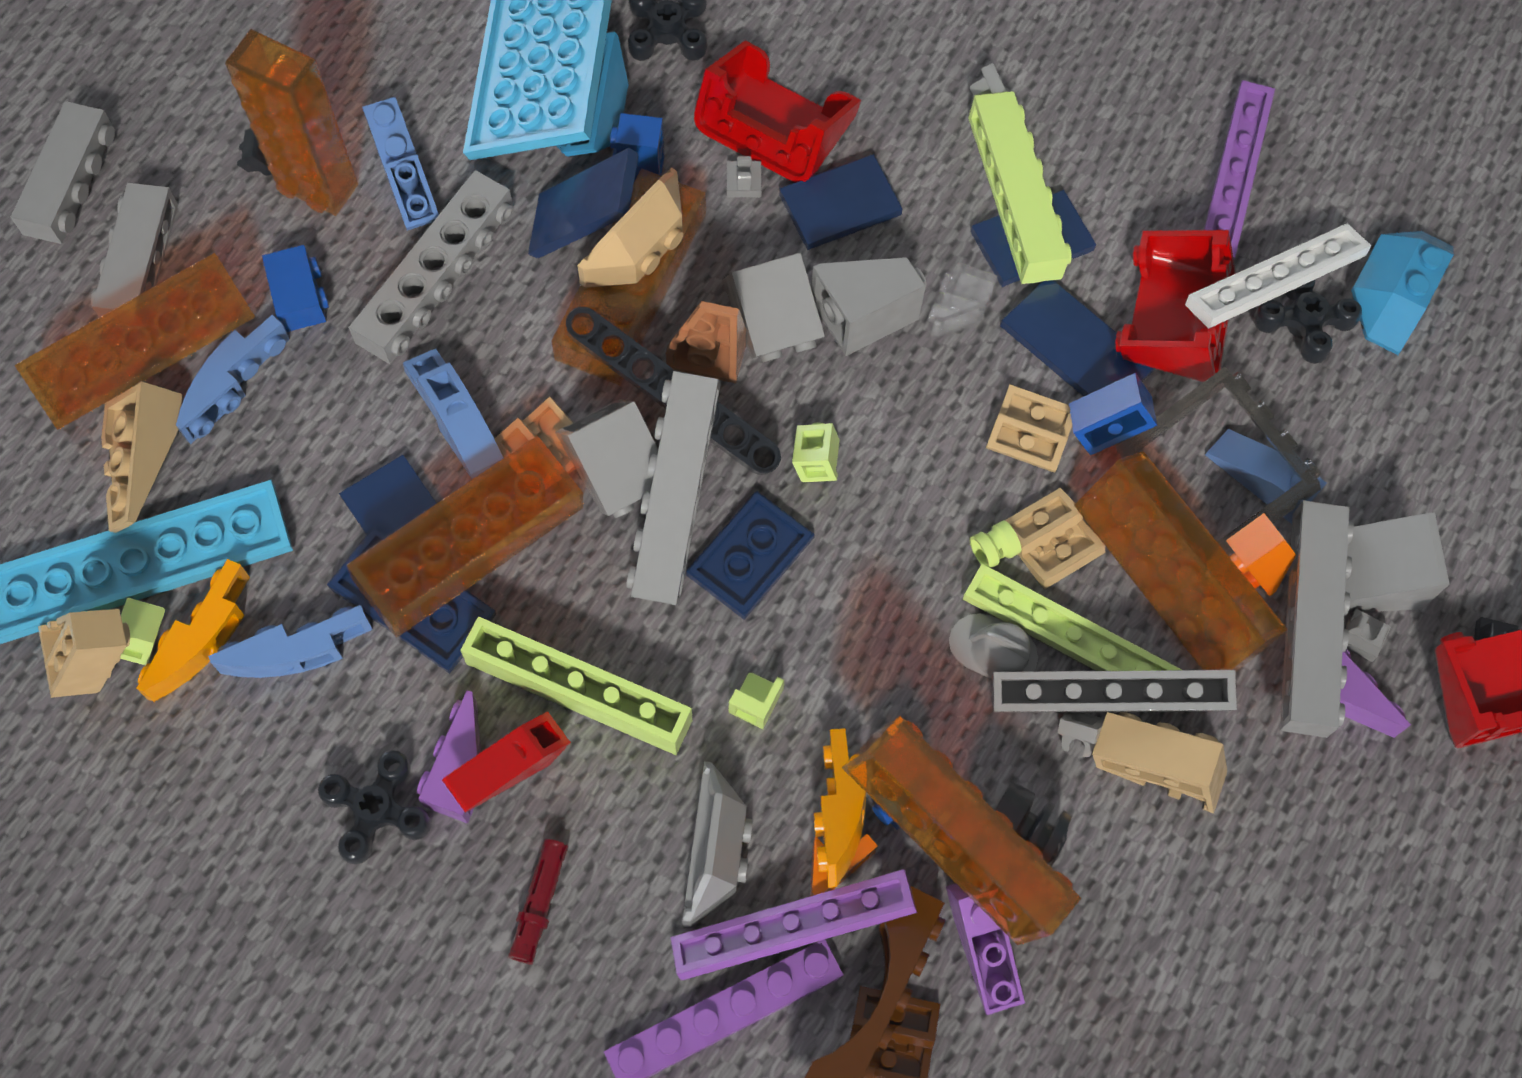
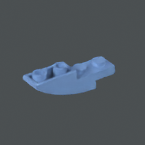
[362,97,439,231]
[176,315,290,444]
[403,348,505,479]
[208,605,373,678]

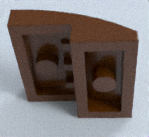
[849,986,941,1078]

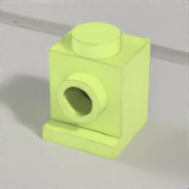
[792,422,840,482]

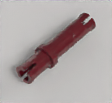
[508,839,569,965]

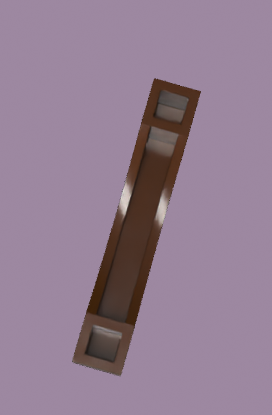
[805,885,946,1078]

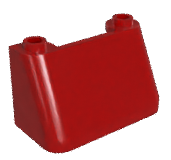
[694,40,861,183]
[1115,230,1235,382]
[1435,630,1522,748]

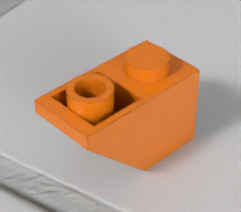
[1226,513,1296,596]

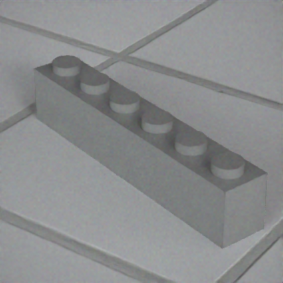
[627,371,721,605]
[1280,500,1354,738]
[993,670,1237,713]

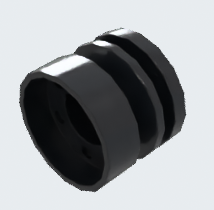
[971,780,1072,889]

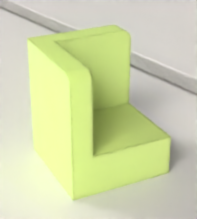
[120,597,165,665]
[729,673,785,729]

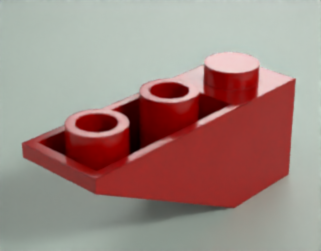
[442,711,571,813]

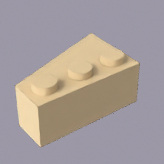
[38,609,130,698]
[1092,712,1227,814]

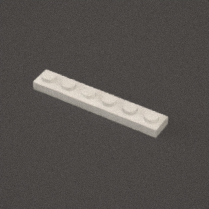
[1185,223,1371,329]

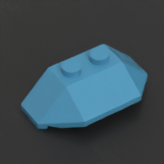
[556,32,629,157]
[1351,231,1454,355]

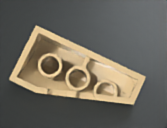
[101,381,182,533]

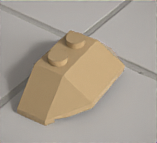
[577,167,683,288]

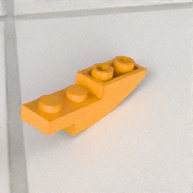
[136,559,250,702]
[814,728,866,888]

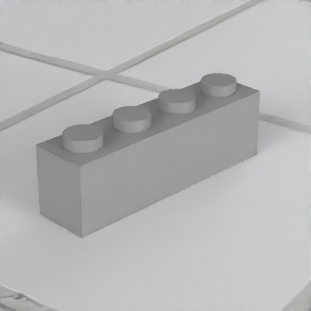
[10,101,115,244]
[91,183,178,328]

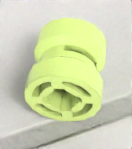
[970,520,1022,568]

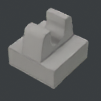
[970,63,1006,98]
[727,156,761,197]
[1345,609,1391,662]
[1057,712,1104,757]

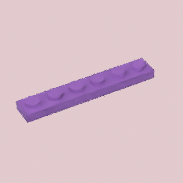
[1204,80,1275,259]
[671,869,917,981]
[603,939,844,1078]

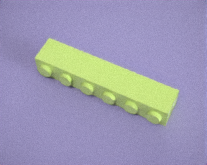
[969,91,1072,284]
[460,616,692,755]

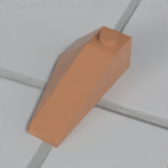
[665,301,746,383]

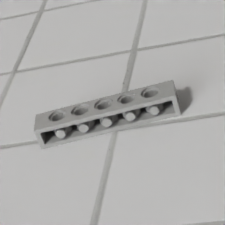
[349,170,513,364]

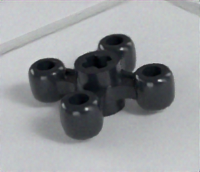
[628,0,707,61]
[1254,280,1362,364]
[318,750,431,865]

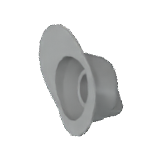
[949,613,1038,680]

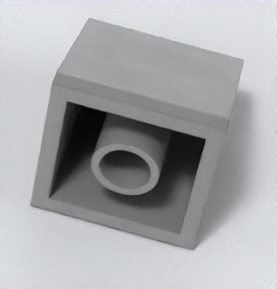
[722,253,825,363]
[811,257,926,356]
[555,399,658,518]
[1345,513,1450,613]

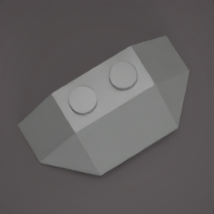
[682,761,753,928]

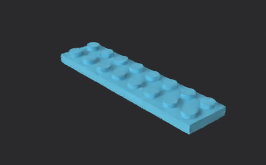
[0,480,293,644]

